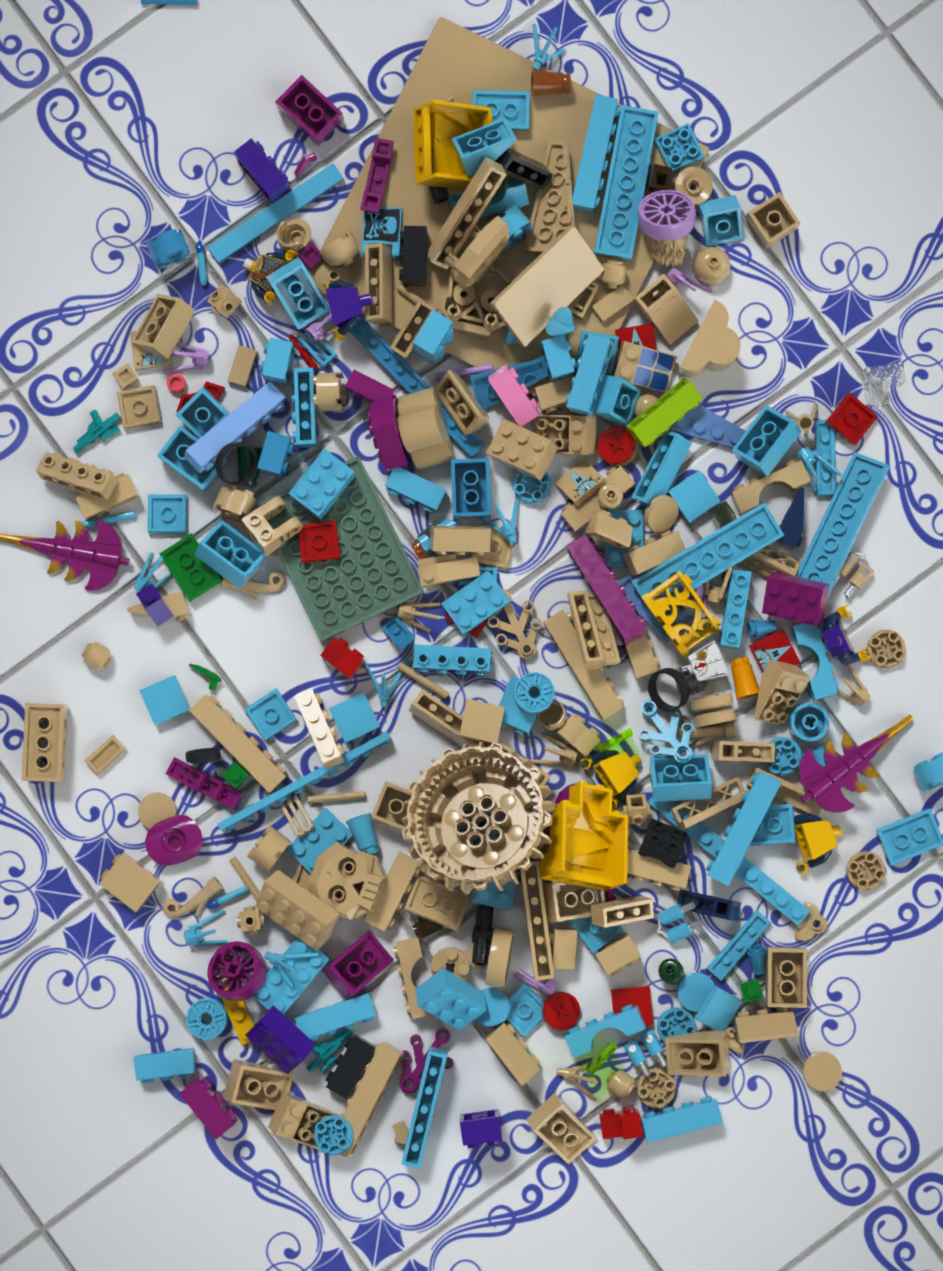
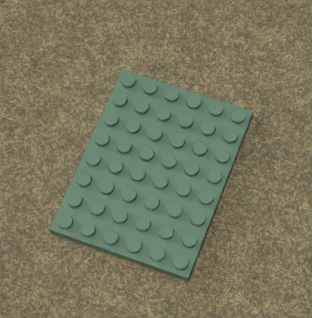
[255,456,425,642]

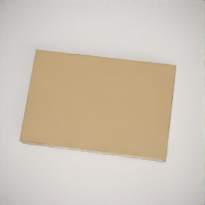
[404,875,471,931]

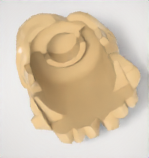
[651,236,688,267]

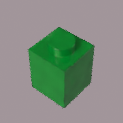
[222,761,251,789]
[737,977,764,1003]

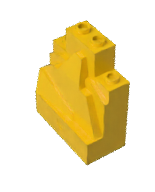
[413,99,512,188]
[540,781,628,891]

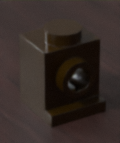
[645,164,672,193]

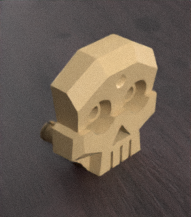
[444,216,509,288]
[440,267,512,339]
[308,842,386,920]

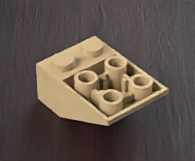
[633,274,699,346]
[535,414,596,455]
[754,659,810,726]
[268,1091,340,1150]

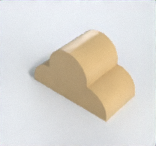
[677,300,741,378]
[397,386,456,471]

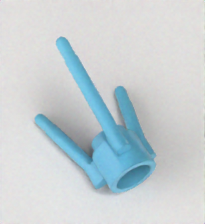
[796,447,842,492]
[134,553,172,592]
[184,910,229,947]

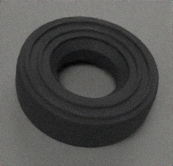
[185,748,221,763]

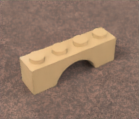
[730,459,811,515]
[393,937,431,1019]

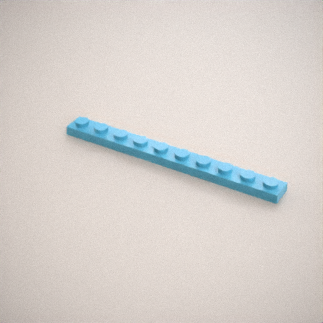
[217,731,392,832]
[647,797,810,926]

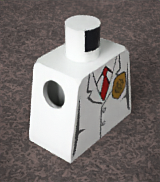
[679,640,728,682]

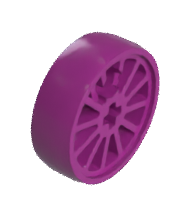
[207,941,267,1001]

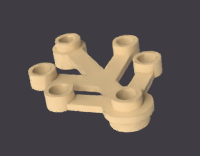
[488,589,542,659]

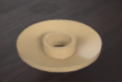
[675,167,713,205]
[315,261,353,292]

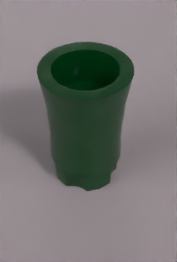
[237,446,263,486]

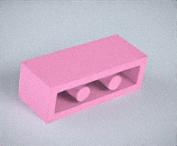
[488,364,540,427]

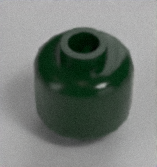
[658,958,685,985]

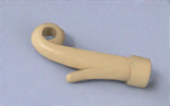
[222,571,285,600]
[676,715,735,746]
[162,877,224,917]

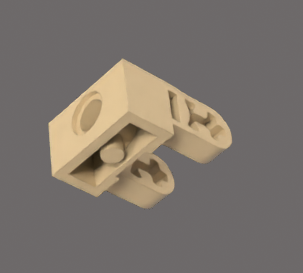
[241,496,303,557]

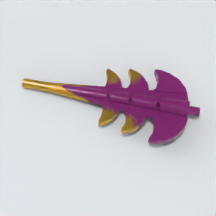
[0,520,130,591]
[798,714,914,813]

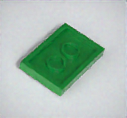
[159,533,223,602]

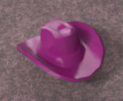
[145,815,203,866]

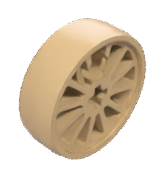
[485,928,514,988]

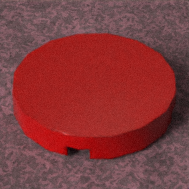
[597,426,635,465]
[541,991,580,1031]

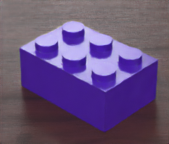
[234,138,290,204]
[245,1005,316,1074]
[460,1109,502,1148]

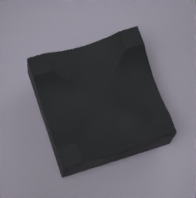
[638,818,687,869]

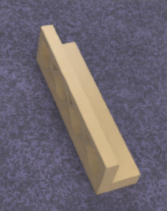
[739,545,801,578]
[747,768,822,816]
[671,776,750,830]

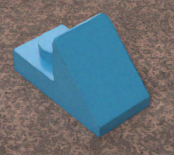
[381,615,415,650]

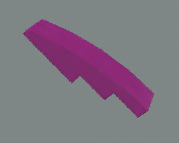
[165,757,245,810]

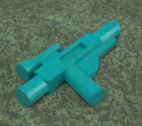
[73,410,121,454]
[307,1028,353,1074]

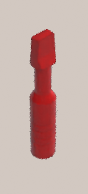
[288,334,318,371]

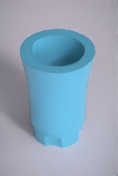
[346,813,379,854]

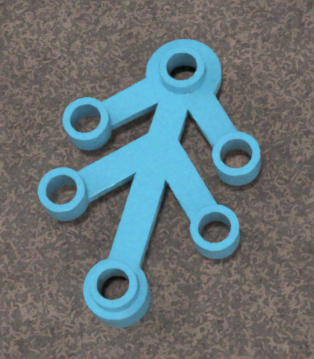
[639,700,693,763]

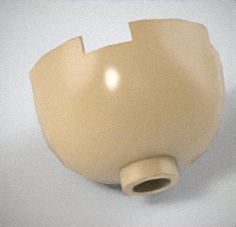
[319,231,358,267]
[692,247,731,286]

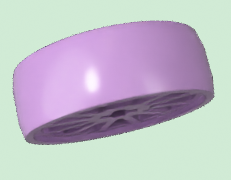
[638,190,696,241]

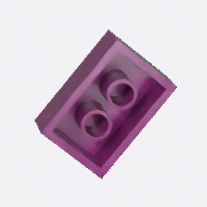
[275,75,344,146]
[368,398,408,470]
[762,572,830,626]
[179,1075,238,1140]

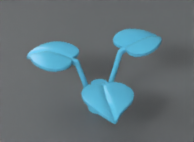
[505,307,575,345]

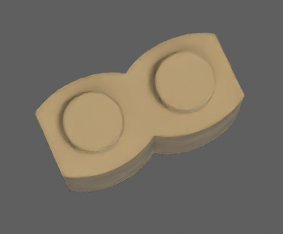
[556,714,601,757]

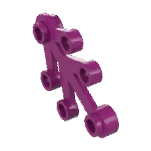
[400,1028,453,1094]

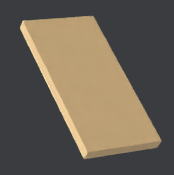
[490,225,605,347]

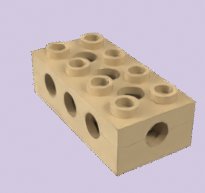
[22,703,68,782]

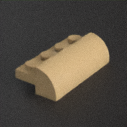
[567,590,620,670]

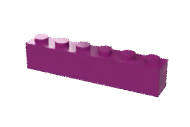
[566,534,647,645]

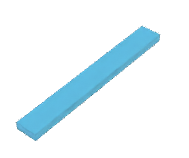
[208,163,344,264]

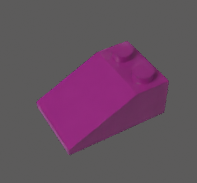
[321,930,394,1000]

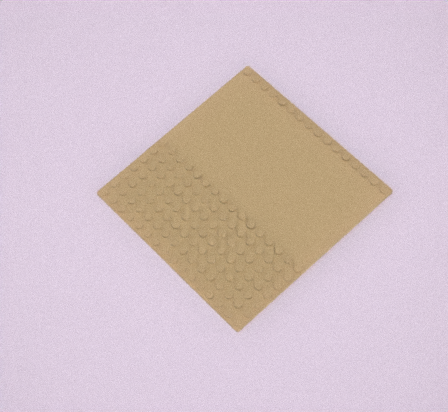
[309,17,709,415]

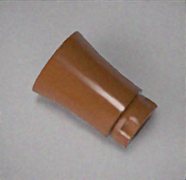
[531,69,571,96]

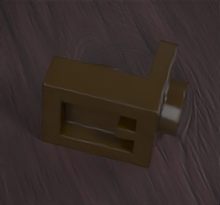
[412,917,443,939]

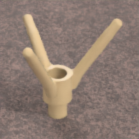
[557,1060,598,1101]

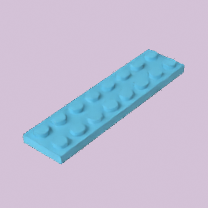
[594,105,659,261]
[795,452,890,596]
[631,502,784,614]

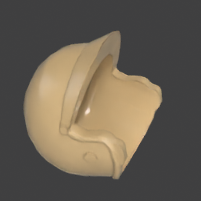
[277,219,311,253]

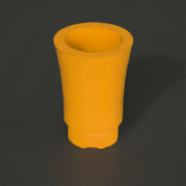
[730,657,760,700]

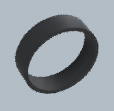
[215,442,258,486]
[648,668,689,712]

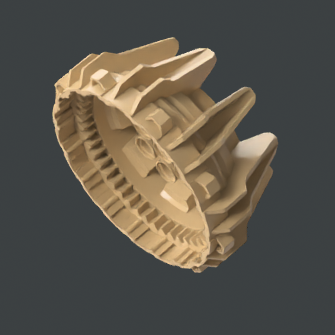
[401,742,556,895]

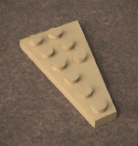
[524,141,575,254]

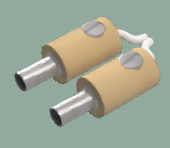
[834,552,874,598]

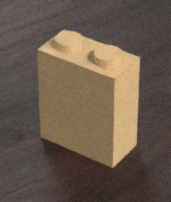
[99,853,162,912]

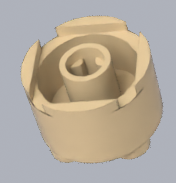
[313,372,346,412]
[213,483,256,522]
[247,825,291,872]
[431,947,470,981]

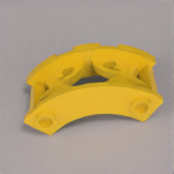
[641,570,721,659]

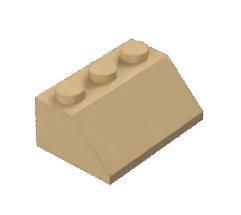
[131,294,195,359]
[436,370,489,436]
[733,1007,799,1043]
[486,1022,540,1086]

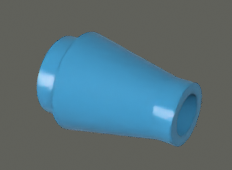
[747,620,777,638]
[747,944,766,975]

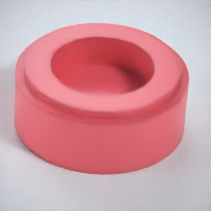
[167,373,186,393]

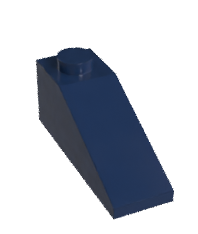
[775,487,804,550]
[677,889,741,921]

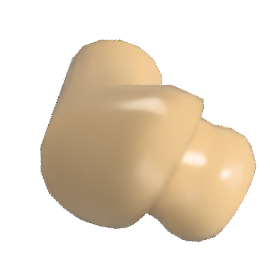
[726,1027,745,1055]

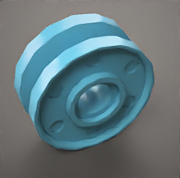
[514,672,555,714]
[186,997,229,1040]

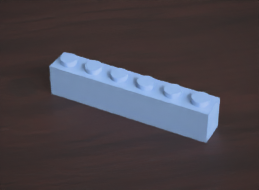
[184,381,286,474]

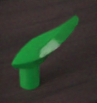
[189,664,222,691]

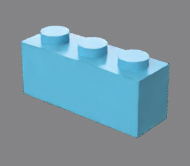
[385,467,447,513]
[133,1048,197,1083]

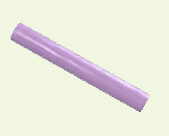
[436,364,493,381]

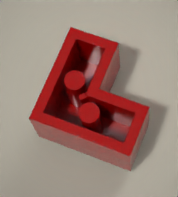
[320,637,365,680]
[599,1106,643,1140]

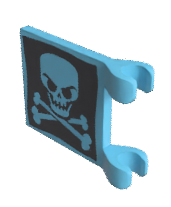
[361,207,402,259]

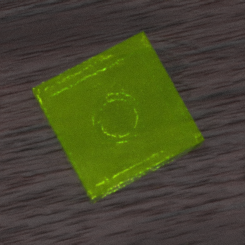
[595,728,633,753]
[581,1042,618,1076]

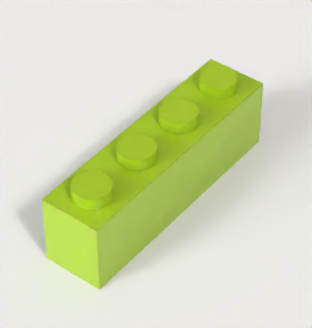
[626,378,703,447]

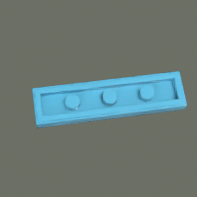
[814,420,836,496]
[706,910,771,981]

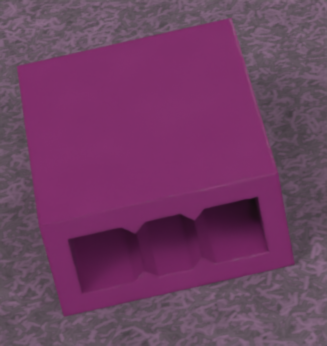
[345,369,397,405]

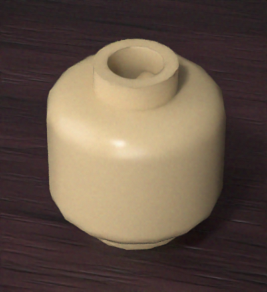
[600,260,627,289]
[598,483,623,509]
[81,642,112,670]
[606,1070,636,1099]

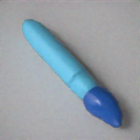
[196,240,207,286]
[206,886,249,909]

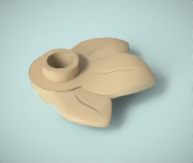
[790,902,827,941]

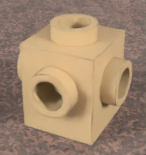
[207,285,242,319]
[622,794,650,825]
[236,906,265,935]

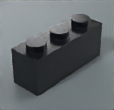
[495,148,553,190]
[399,226,427,287]
[325,1034,375,1098]

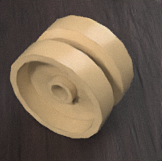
[690,693,737,728]

